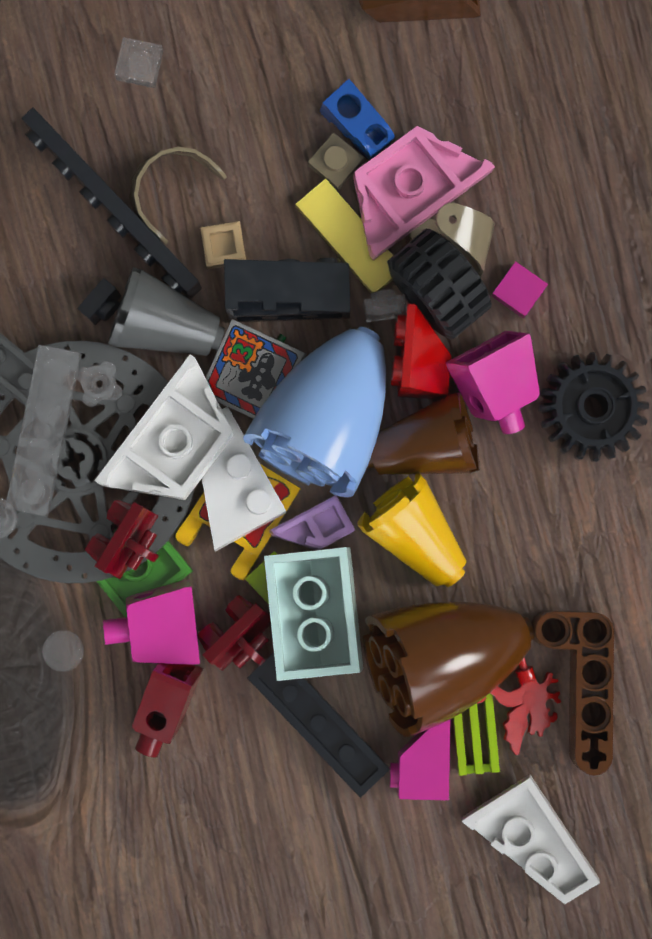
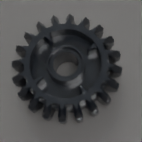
[538,352,649,462]

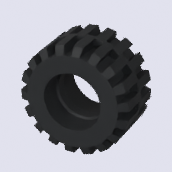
[387,228,492,340]

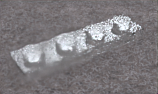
[5,345,82,516]

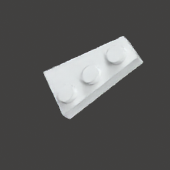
[202,406,286,552]
[461,774,600,904]

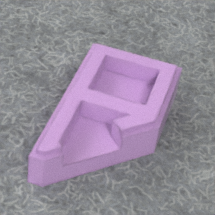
[270,496,355,550]

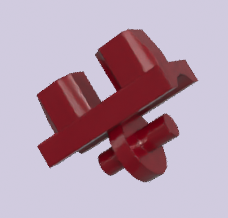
[85,500,159,579]
[197,595,271,671]

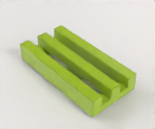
[453,694,500,776]

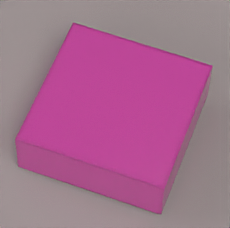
[491,261,548,319]

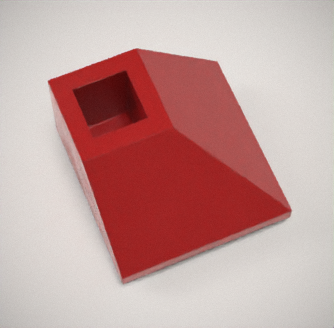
[391,304,451,400]

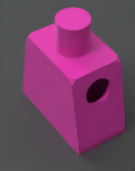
[446,331,540,434]
[103,579,200,665]

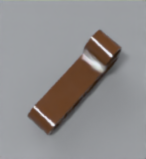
[531,611,614,776]

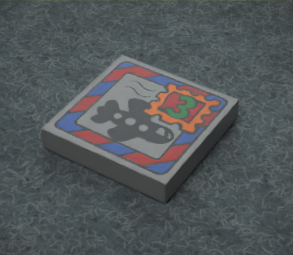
[206,319,307,419]

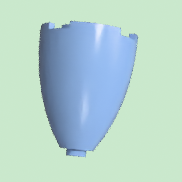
[243,327,386,497]

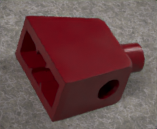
[132,663,204,758]

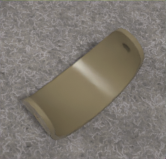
[129,146,227,245]
[409,203,495,277]

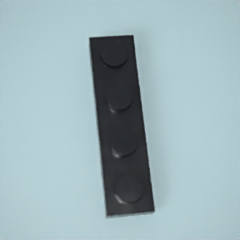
[247,652,390,798]

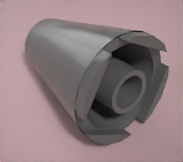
[108,267,225,356]

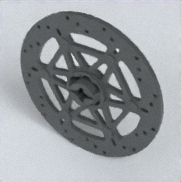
[0,341,195,583]

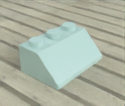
[264,547,363,681]

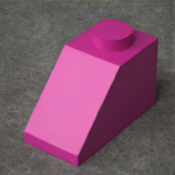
[390,720,450,800]

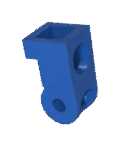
[319,79,395,160]

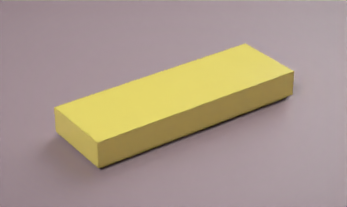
[296,179,393,296]

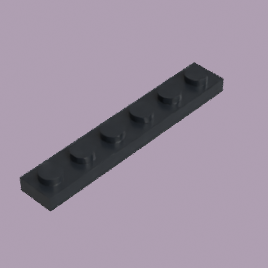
[22,107,202,299]

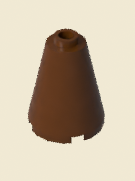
[368,392,480,475]

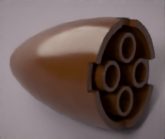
[362,601,535,737]

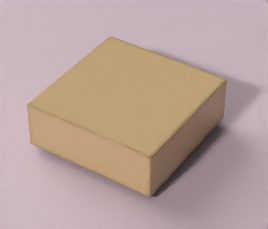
[200,221,246,269]

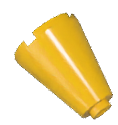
[357,473,466,587]

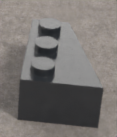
[224,258,350,322]

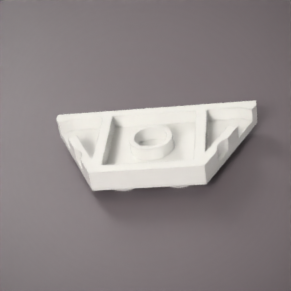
[94,354,234,500]

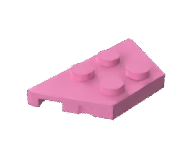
[353,126,495,260]

